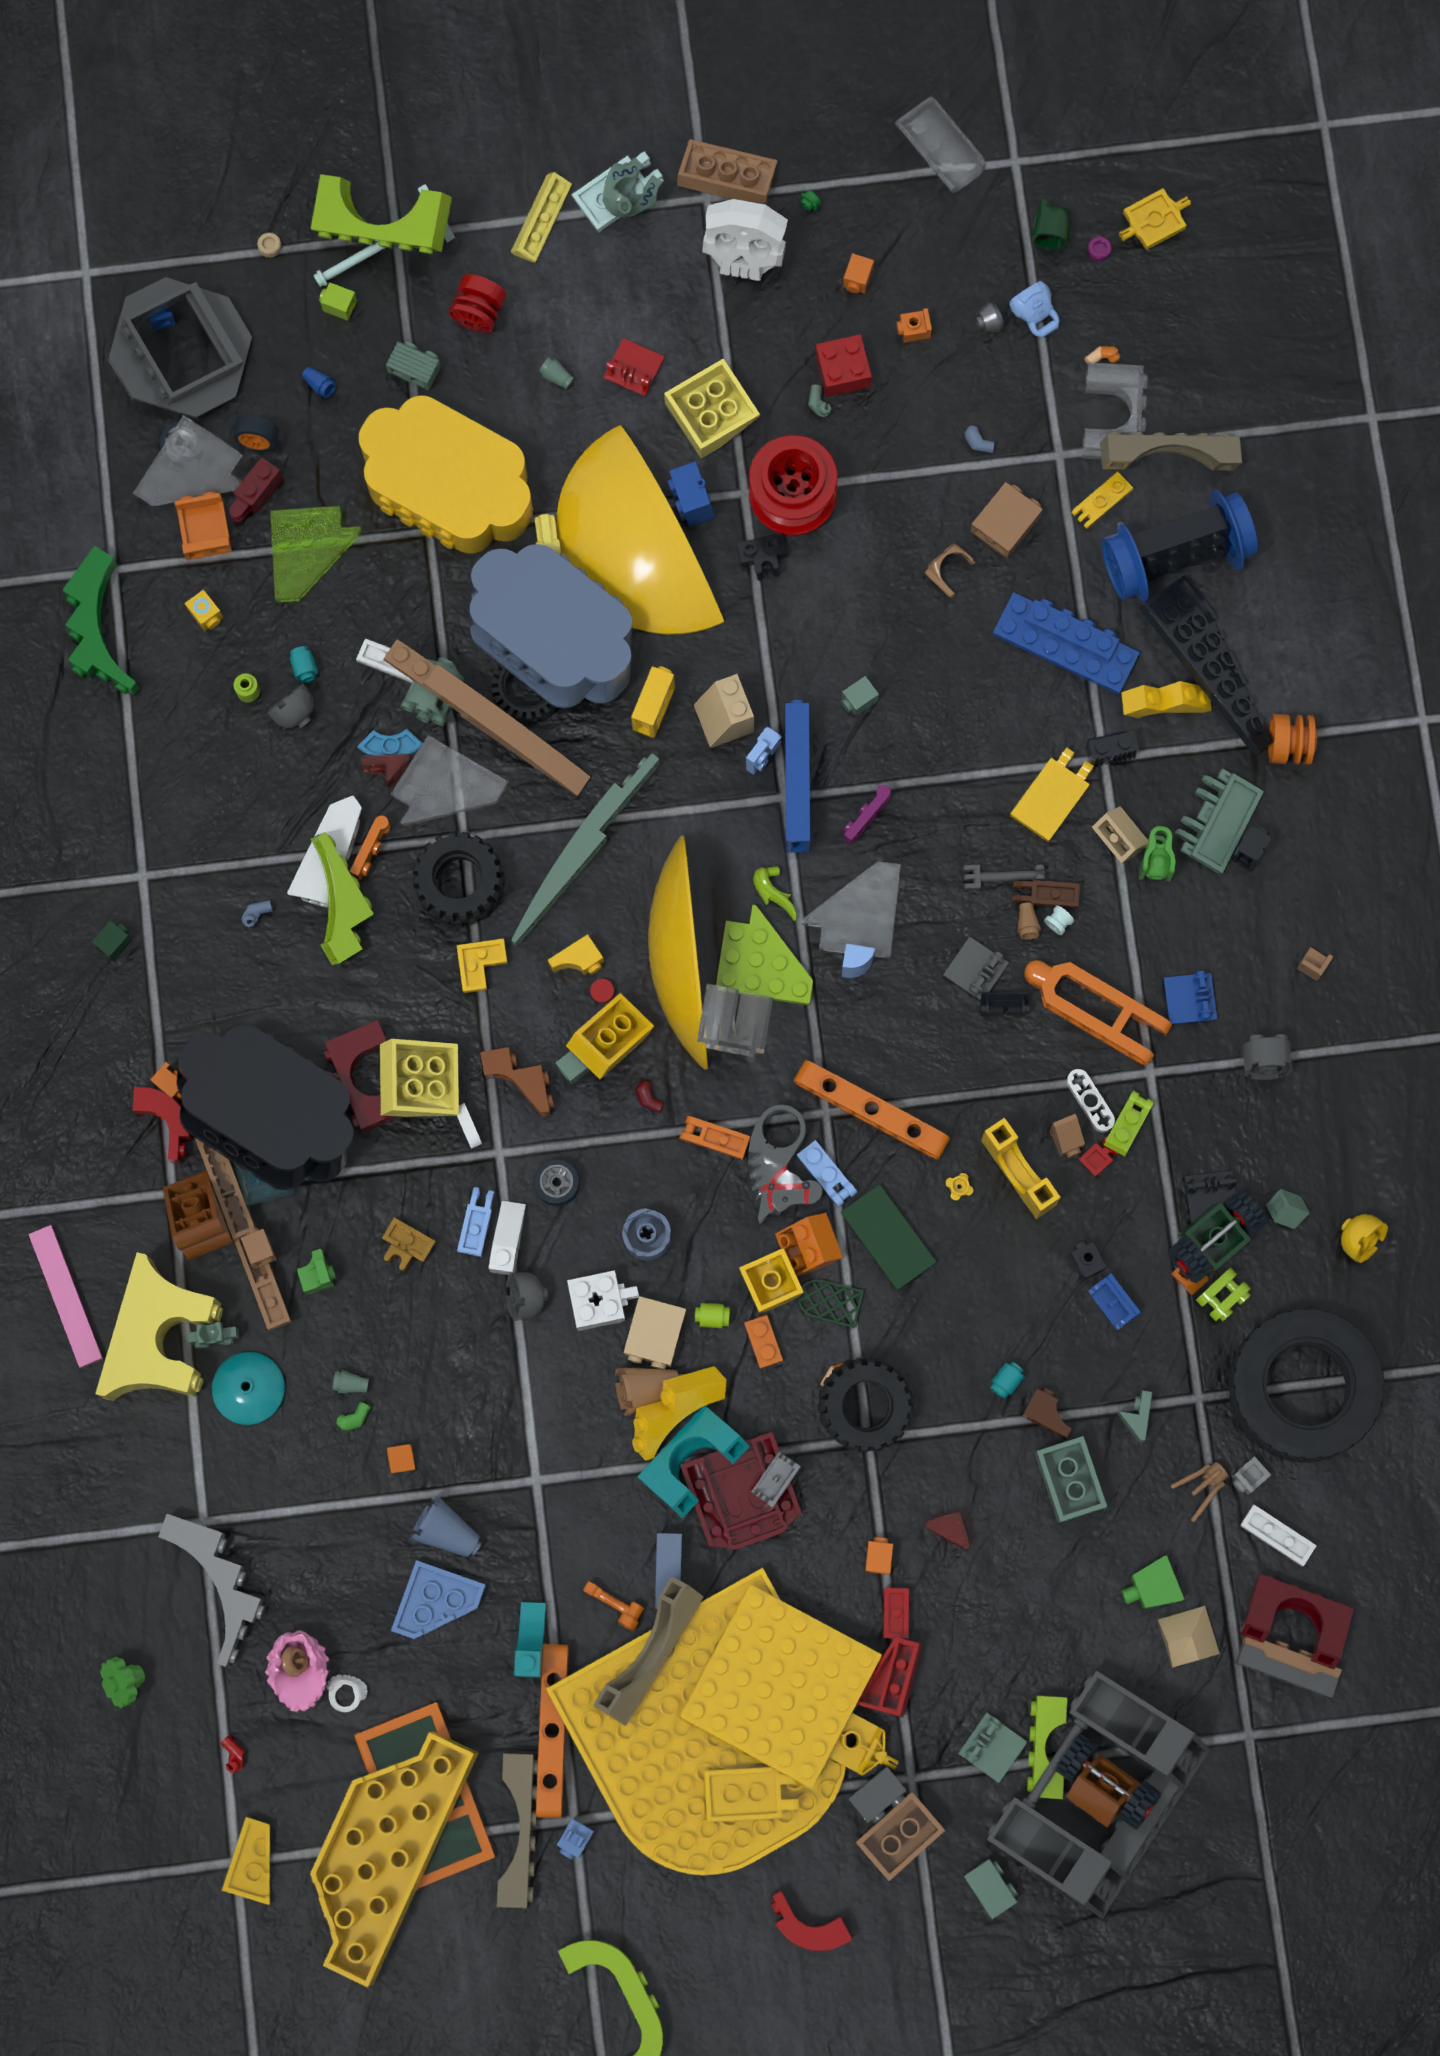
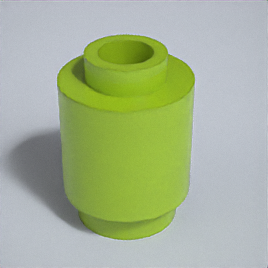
[234,674,260,702]
[695,1303,730,1328]

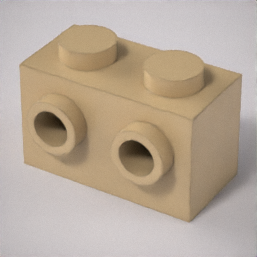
[1092,806,1148,863]

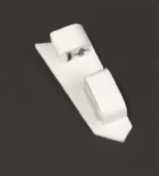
[287,796,362,908]

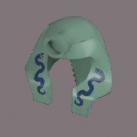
[602,157,662,218]

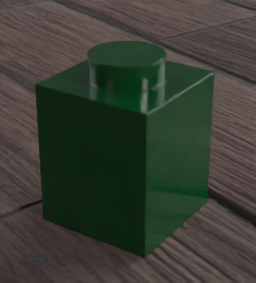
[92,921,132,962]

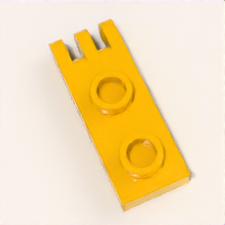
[1071,472,1133,529]

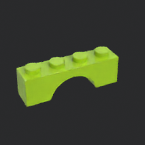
[1027,1696,1067,1799]

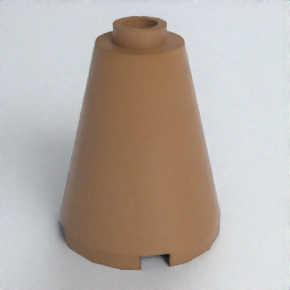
[615,1367,682,1416]

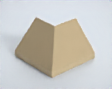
[1158,1606,1220,1668]

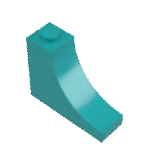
[514,1602,546,1678]

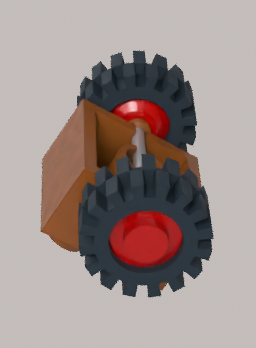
[1056,1734,1162,1830]

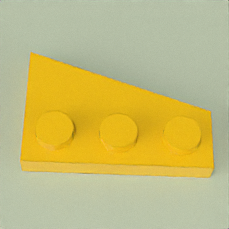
[222,1817,270,1905]

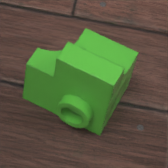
[297,1249,336,1295]

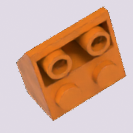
[775,1213,843,1277]

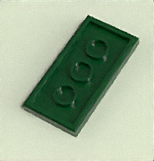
[840,1184,936,1291]

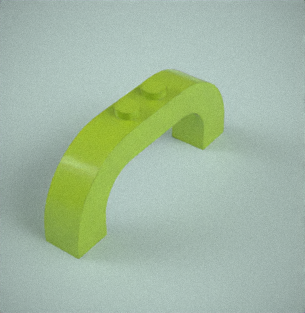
[558,1940,663,2056]

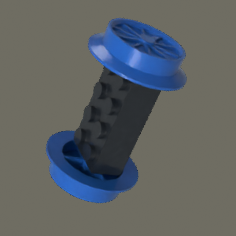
[1101,489,1258,603]

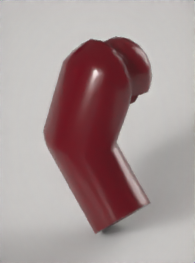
[636,1080,664,1114]

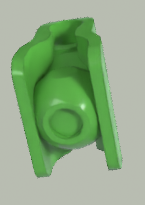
[1139,826,1175,882]

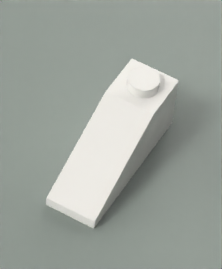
[489,1201,526,1275]

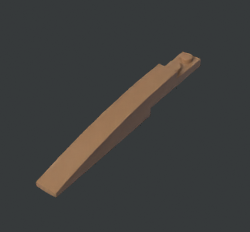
[383,639,590,796]
[195,1138,291,1331]

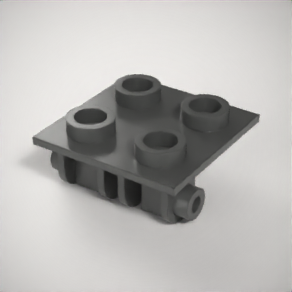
[943,936,1009,1000]

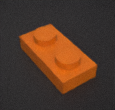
[744,1315,783,1369]

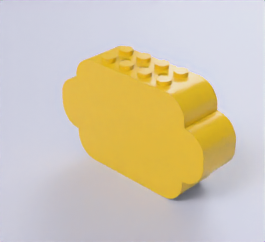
[359,396,533,554]

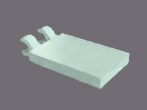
[572,152,664,233]

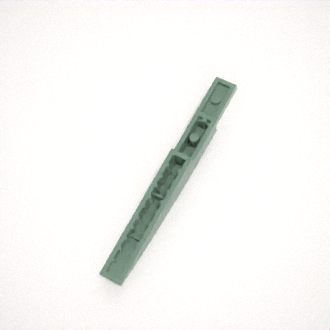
[511,753,660,948]

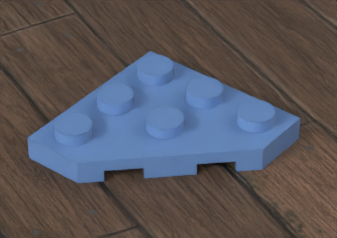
[391,1560,486,1639]

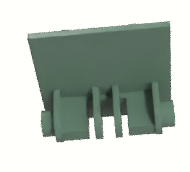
[958,1713,1027,1783]

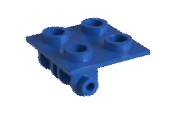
[1164,971,1217,1024]

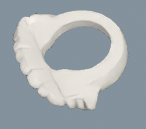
[326,1674,367,1712]

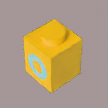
[185,590,223,631]

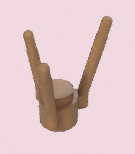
[1171,1462,1228,1522]

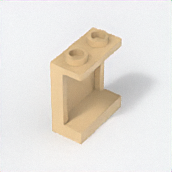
[624,1296,686,1369]

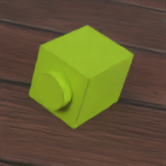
[319,282,357,321]

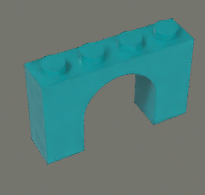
[637,1406,750,1519]

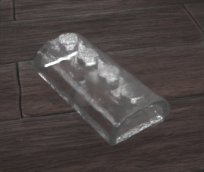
[895,96,987,193]

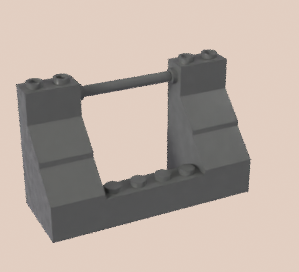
[987,1671,1211,1919]

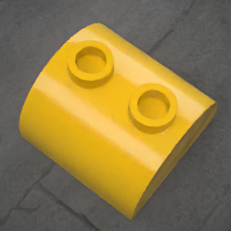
[739,1248,804,1313]

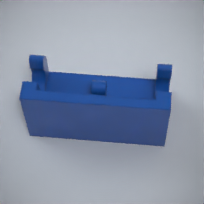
[1088,1273,1140,1330]

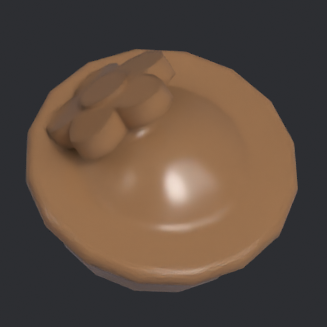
[281,1646,308,1677]

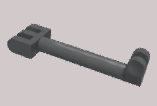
[963,865,1045,890]

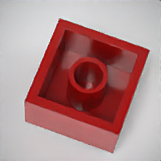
[815,334,871,397]

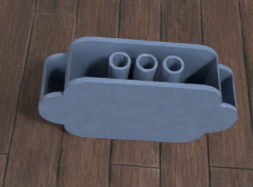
[470,544,632,708]

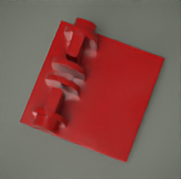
[603,338,665,397]

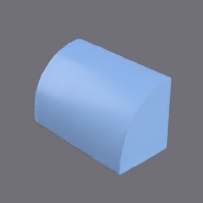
[842,944,875,978]

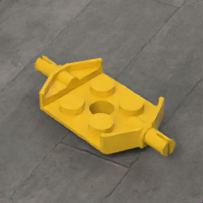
[829,1713,898,1775]

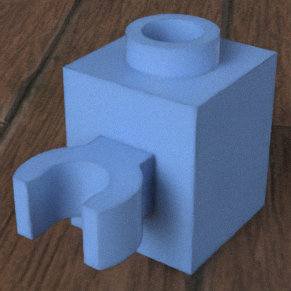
[557,1819,594,1860]

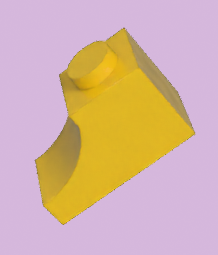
[548,934,604,975]

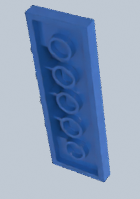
[993,592,1140,695]

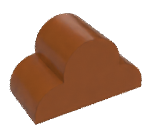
[163,1170,235,1261]

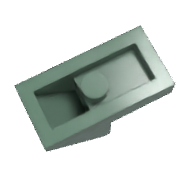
[1118,1391,1152,1443]

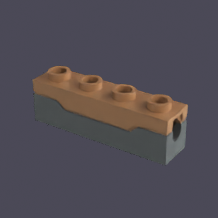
[1235,1636,1342,1698]

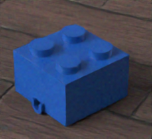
[668,462,715,527]

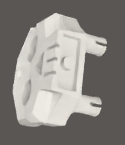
[702,199,788,281]

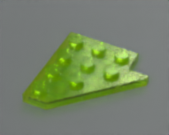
[270,506,362,602]

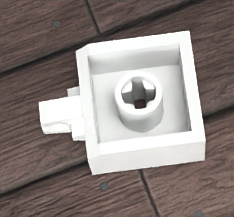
[567,1270,639,1331]

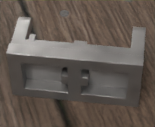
[751,1451,801,1507]

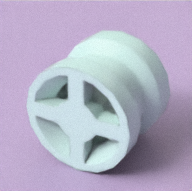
[1044,906,1074,935]

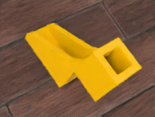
[1121,681,1212,718]

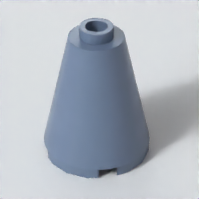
[410,1495,481,1557]

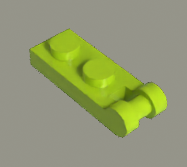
[1104,1090,1154,1156]

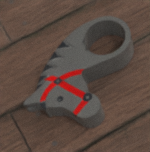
[748,1105,823,1223]

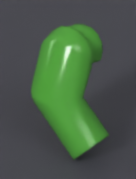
[336,1402,371,1431]

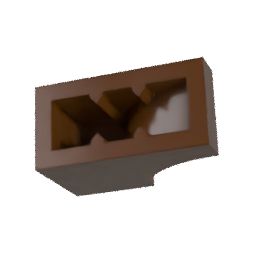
[1022,1388,1071,1439]

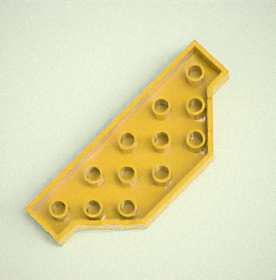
[310,1732,478,1987]

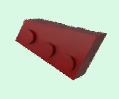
[857,1637,923,1718]

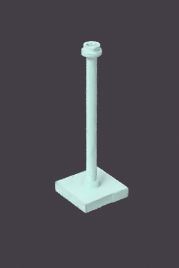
[314,184,455,287]

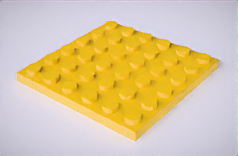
[680,1584,882,1789]

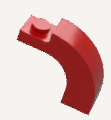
[133,1087,192,1164]
[770,1891,852,1951]

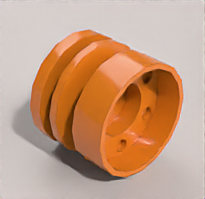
[1268,714,1317,765]

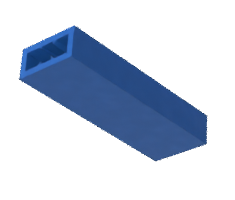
[785,700,810,853]

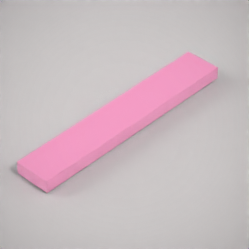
[28,1225,103,1368]

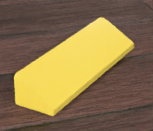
[511,172,572,263]

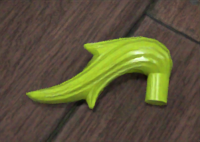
[753,866,797,921]

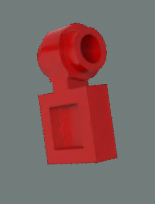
[1079,1136,1118,1177]

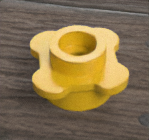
[946,1173,973,1201]

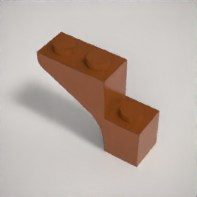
[480,1047,554,1117]

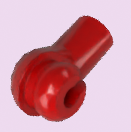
[220,1735,245,1773]

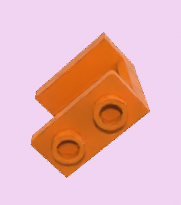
[175,492,232,561]

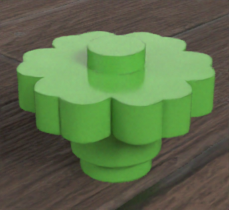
[100,1656,145,1708]

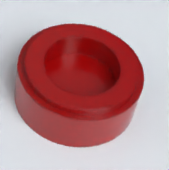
[590,979,614,1004]

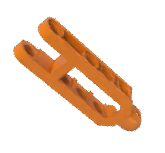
[1024,960,1172,1066]

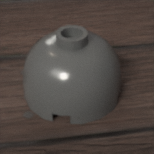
[267,684,314,728]
[506,1272,548,1321]

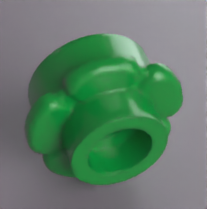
[800,190,821,211]

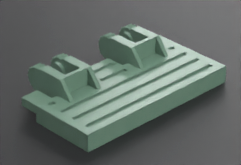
[1175,769,1264,874]

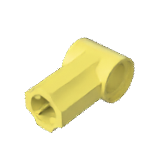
[535,514,561,554]

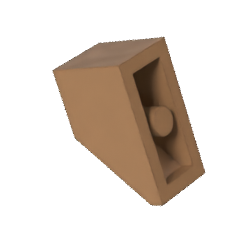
[1050,1114,1085,1158]

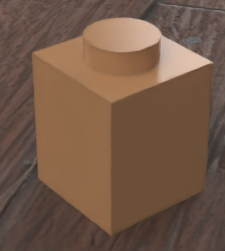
[241,1228,277,1269]

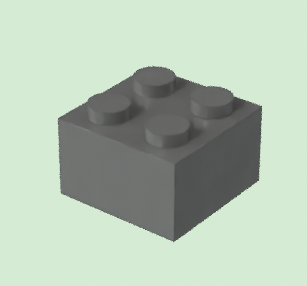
[848,1767,906,1824]

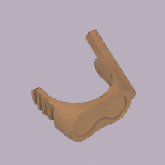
[925,543,975,598]

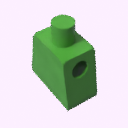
[1121,1555,1184,1609]

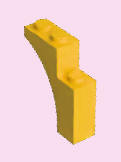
[632,1366,726,1461]

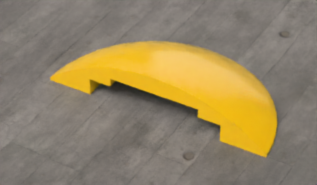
[556,425,724,635]
[648,835,708,1070]

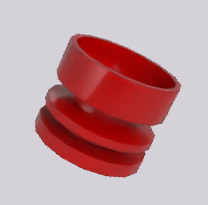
[448,274,507,333]

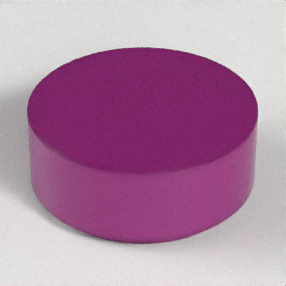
[1088,237,1111,261]

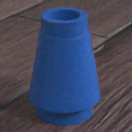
[302,367,336,398]

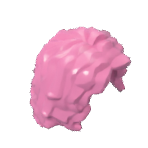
[265,1630,329,1712]

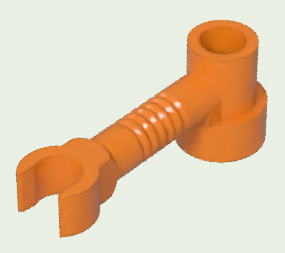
[583,1581,644,1632]

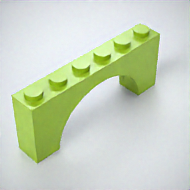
[311,174,452,255]

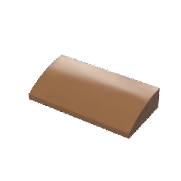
[677,139,777,205]

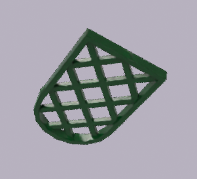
[798,1279,864,1328]

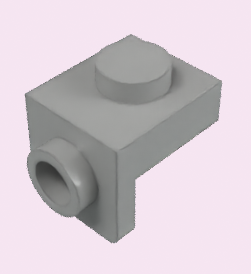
[1232,1456,1271,1495]

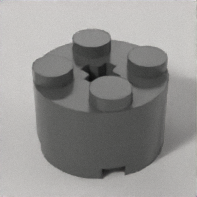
[1242,1034,1293,1080]

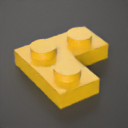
[457,939,508,993]

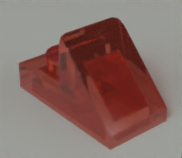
[362,754,411,788]

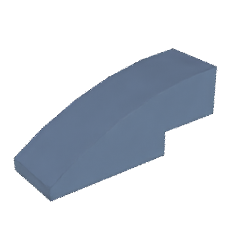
[655,1533,682,1609]

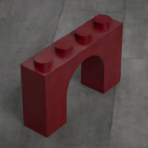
[323,1020,400,1133]
[1240,1574,1354,1669]

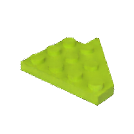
[715,905,813,1005]

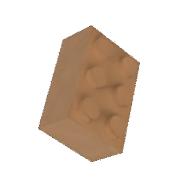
[855,1792,945,1881]

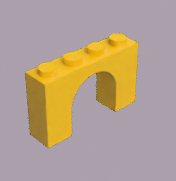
[981,1118,1061,1219]

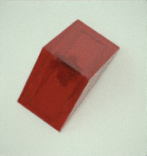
[923,1512,970,1551]

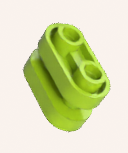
[1196,1267,1251,1321]

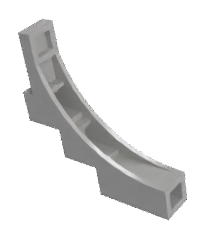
[158,1514,265,1667]

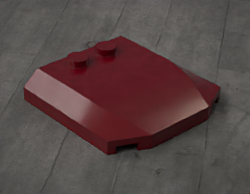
[680,1431,801,1550]

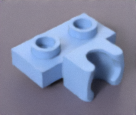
[746,727,782,775]

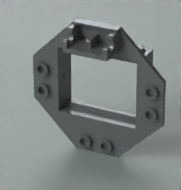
[108,277,252,418]

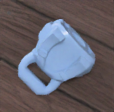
[1010,281,1059,338]

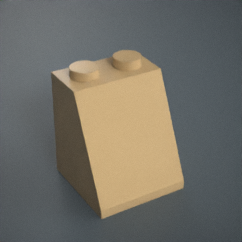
[694,674,754,748]

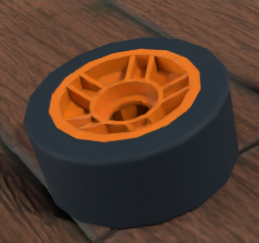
[233,415,279,452]

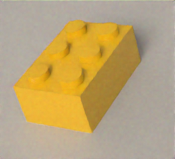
[566,993,654,1079]

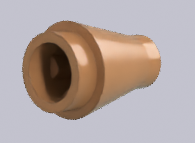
[1017,903,1041,940]

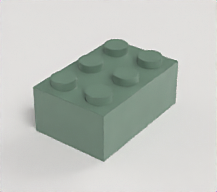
[1035,1436,1107,1524]

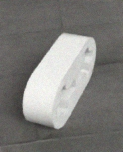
[457,1103,482,1148]

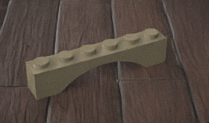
[1100,432,1242,471]
[593,1576,703,1726]
[497,1754,538,1908]

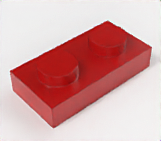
[883,1588,909,1639]

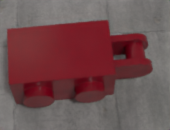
[229,457,283,522]

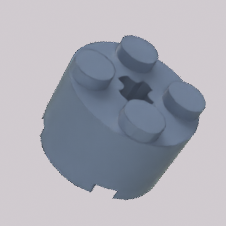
[622,1209,671,1261]

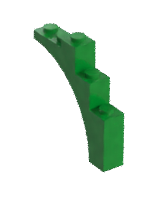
[62,546,140,696]

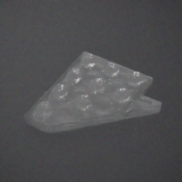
[133,415,243,506]
[391,735,509,826]
[802,862,901,958]

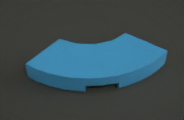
[357,729,424,761]

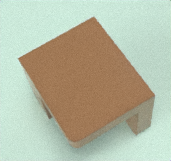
[1297,947,1333,981]

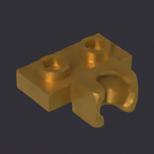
[382,1218,436,1272]

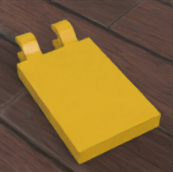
[1010,748,1094,843]
[704,1767,799,1822]

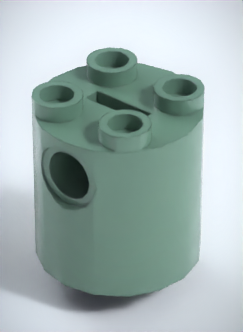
[401,657,465,726]

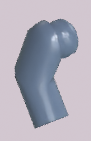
[965,425,995,453]
[242,900,273,927]

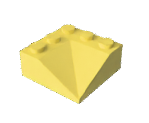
[664,359,760,459]
[380,1039,459,1117]

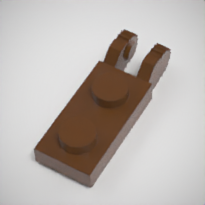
[1012,880,1080,909]

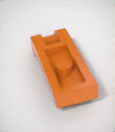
[350,815,391,881]
[679,1116,750,1160]

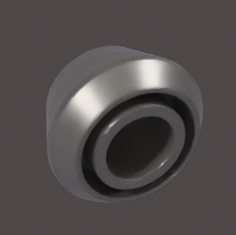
[975,302,1004,333]

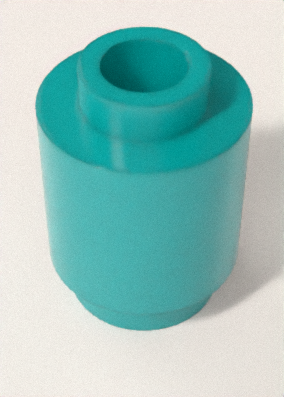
[289,646,318,683]
[990,1362,1025,1399]

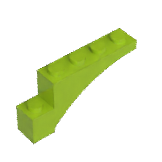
[311,832,373,965]

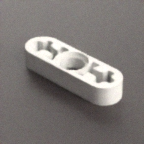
[1067,1069,1115,1133]

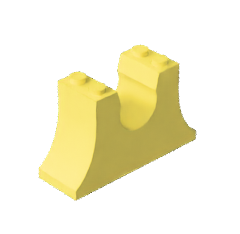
[96,1252,223,1401]

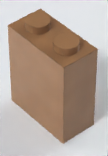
[970,482,1043,559]

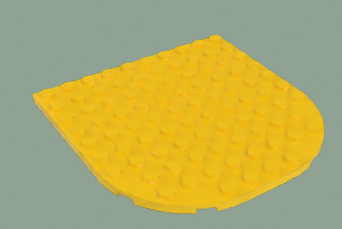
[546,1568,847,1875]

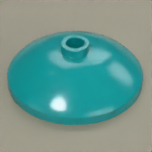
[212,1352,285,1425]

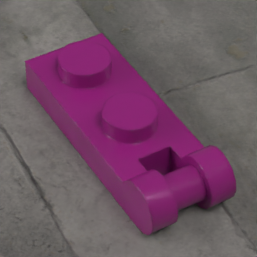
[843,785,890,846]

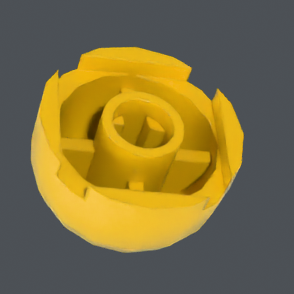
[1341,1214,1388,1263]

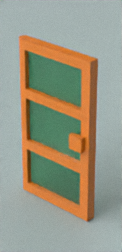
[354,1702,496,1891]

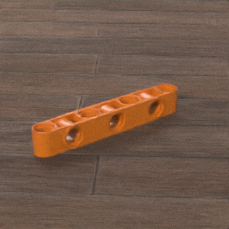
[793,1060,950,1160]
[536,1644,569,1818]

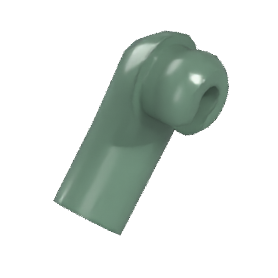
[809,385,831,417]

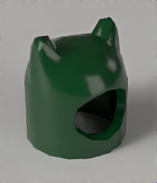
[1031,198,1071,250]

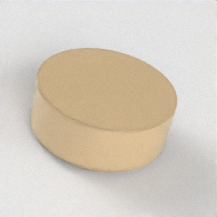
[258,233,281,257]

